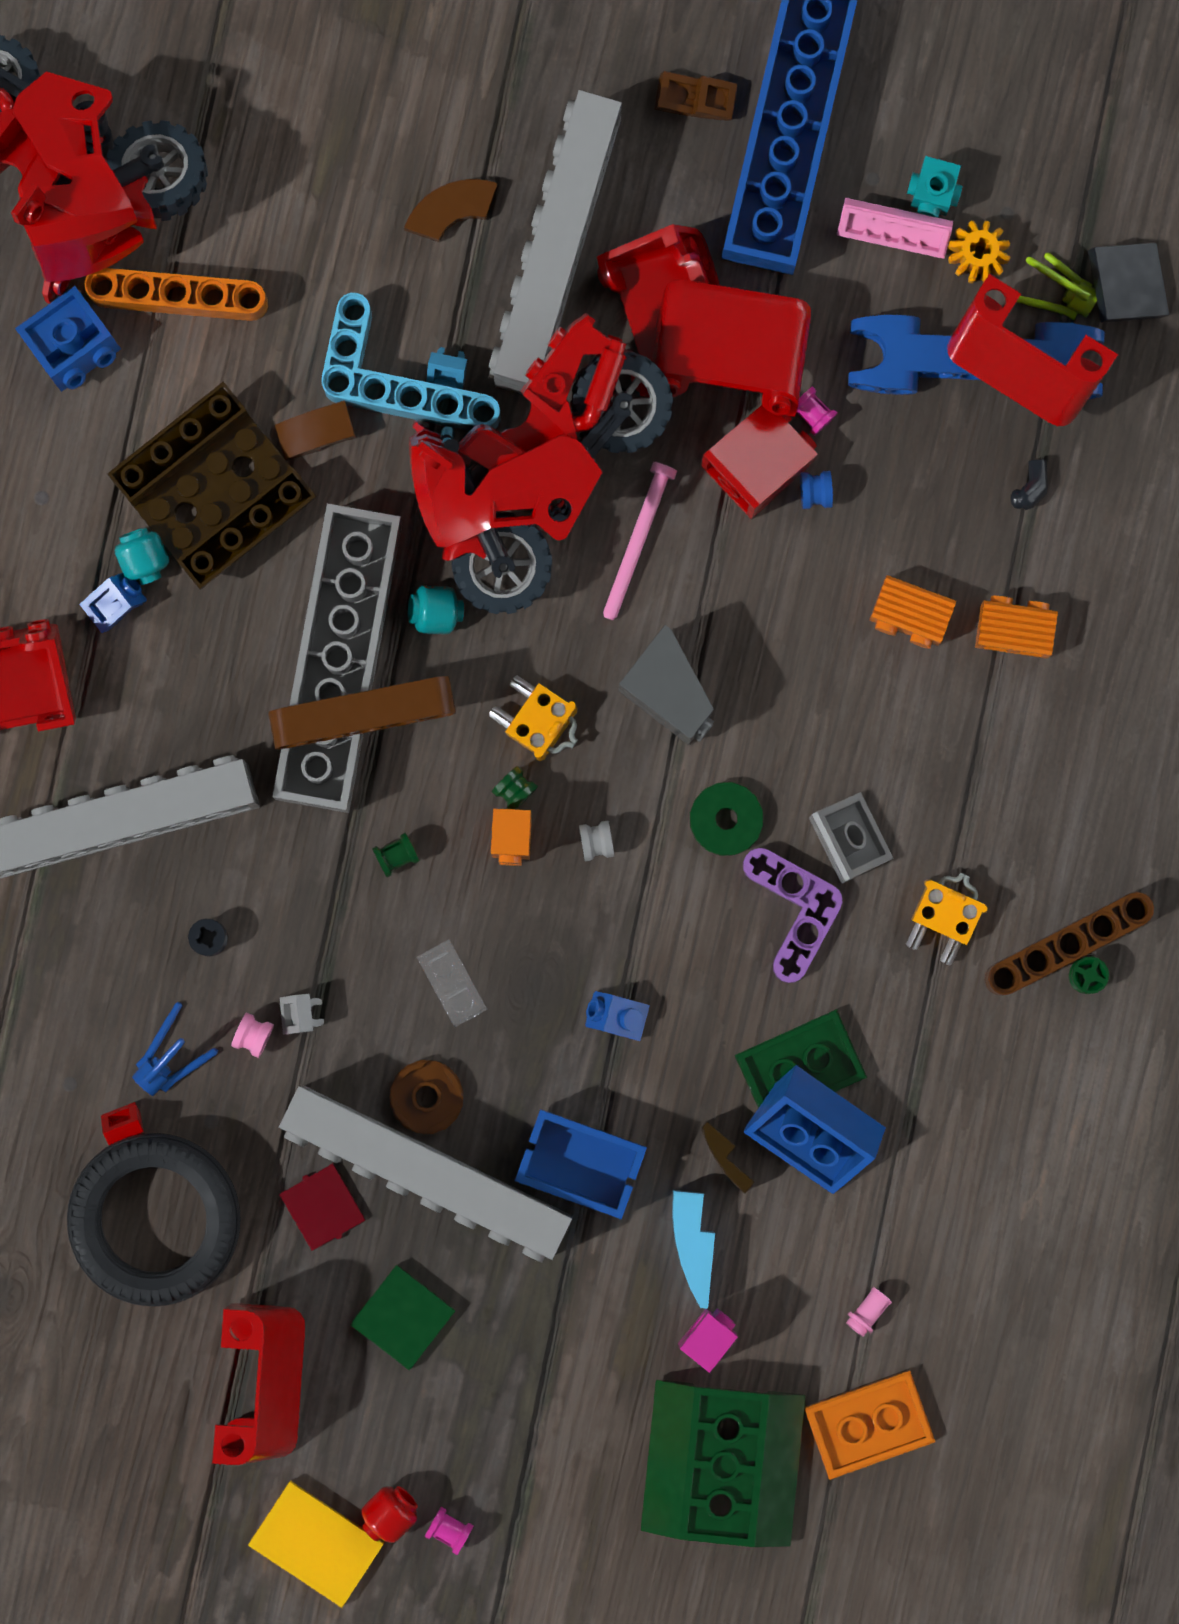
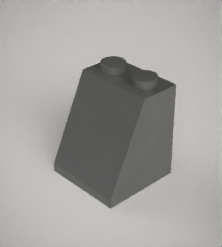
[618,625,715,745]

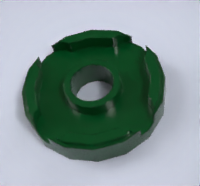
[690,782,763,856]

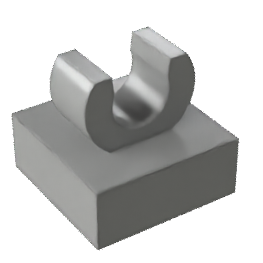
[280,994,324,1035]

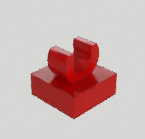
[100,1102,144,1145]

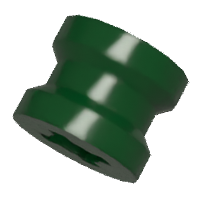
[491,766,538,810]
[1068,957,1109,994]

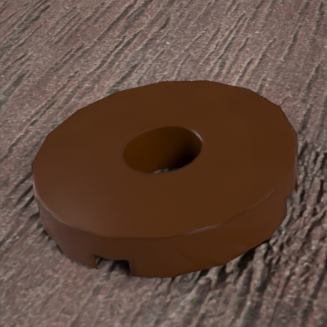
[390,1060,464,1134]

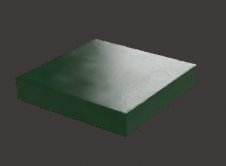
[350,1265,456,1371]

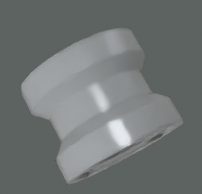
[579,821,614,861]

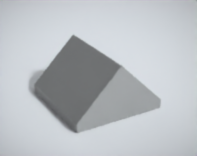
[809,792,894,884]

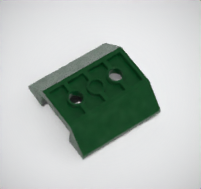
[641,1379,805,1547]

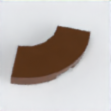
[404,179,498,242]

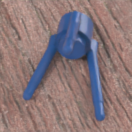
[132,1002,218,1096]

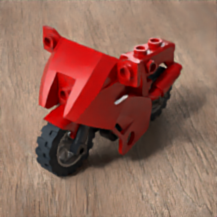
[0,35,208,304]
[409,313,673,614]

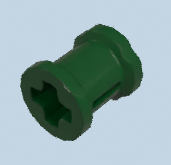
[372,832,420,878]

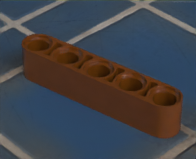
[268,676,456,749]
[984,892,1154,996]

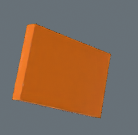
[804,1370,935,1480]

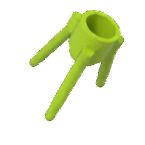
[1017,252,1097,320]

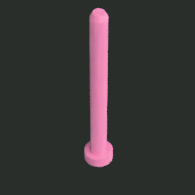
[603,462,677,620]

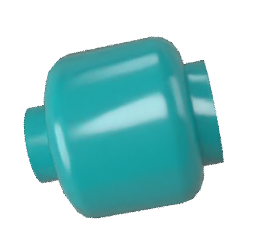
[114,527,169,585]
[408,585,464,634]

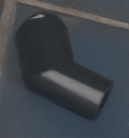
[1010,460,1048,510]

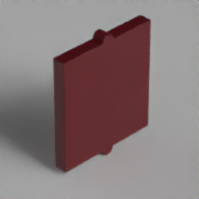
[279,1163,366,1251]

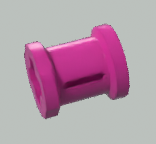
[797,386,838,436]
[425,1507,474,1555]

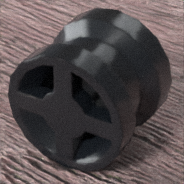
[188,919,228,957]

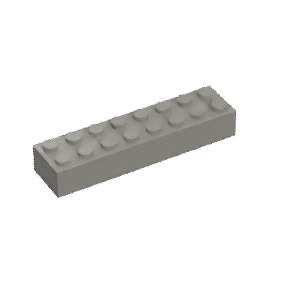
[489,90,622,394]
[272,503,403,813]
[0,755,260,879]
[279,1086,572,1263]

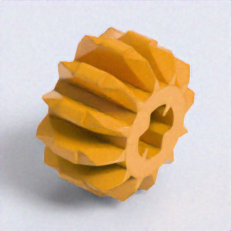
[948,221,1010,284]

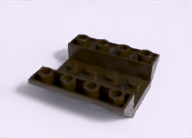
[107,381,317,590]

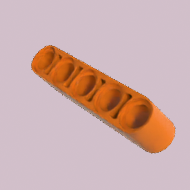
[84,268,268,321]

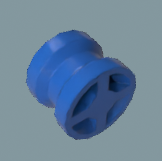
[800,471,833,509]

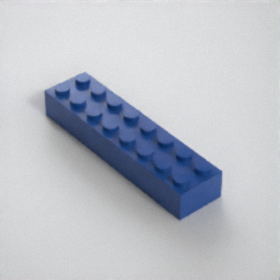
[722,0,857,275]

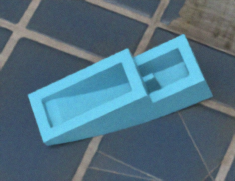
[672,1190,715,1309]

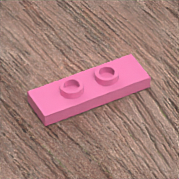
[837,198,953,259]

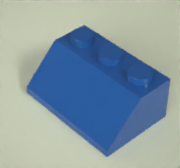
[744,1065,886,1194]

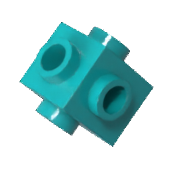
[907,156,963,218]

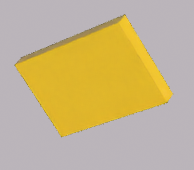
[248,1480,384,1608]

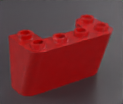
[947,274,1118,426]
[0,619,76,732]
[212,1303,305,1465]

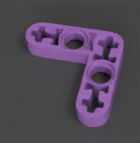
[743,848,842,983]

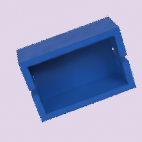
[515,1109,647,1219]

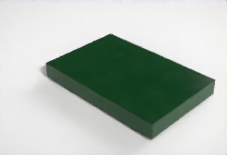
[734,1009,867,1108]

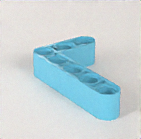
[322,293,501,431]

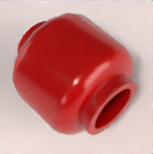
[362,1486,418,1543]

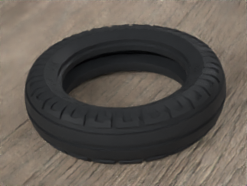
[67,1133,241,1306]

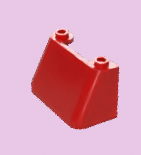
[596,224,721,397]
[652,280,811,417]

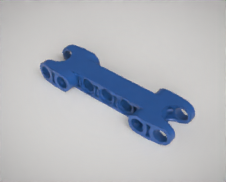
[848,315,1105,400]

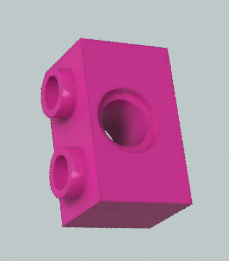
[678,1308,738,1373]

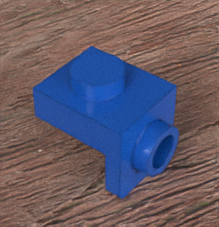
[585,991,650,1041]

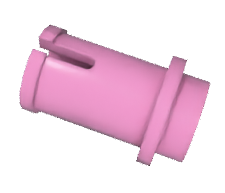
[846,1287,892,1337]

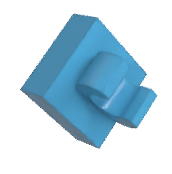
[426,347,467,390]

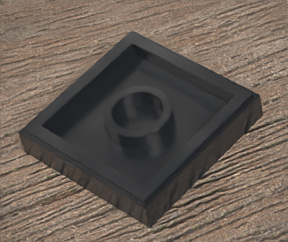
[1088,243,1169,323]

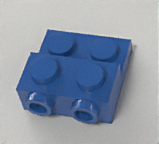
[15,286,121,392]

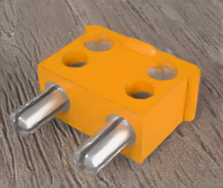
[489,675,578,761]
[906,873,987,965]

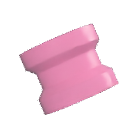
[231,1012,274,1058]

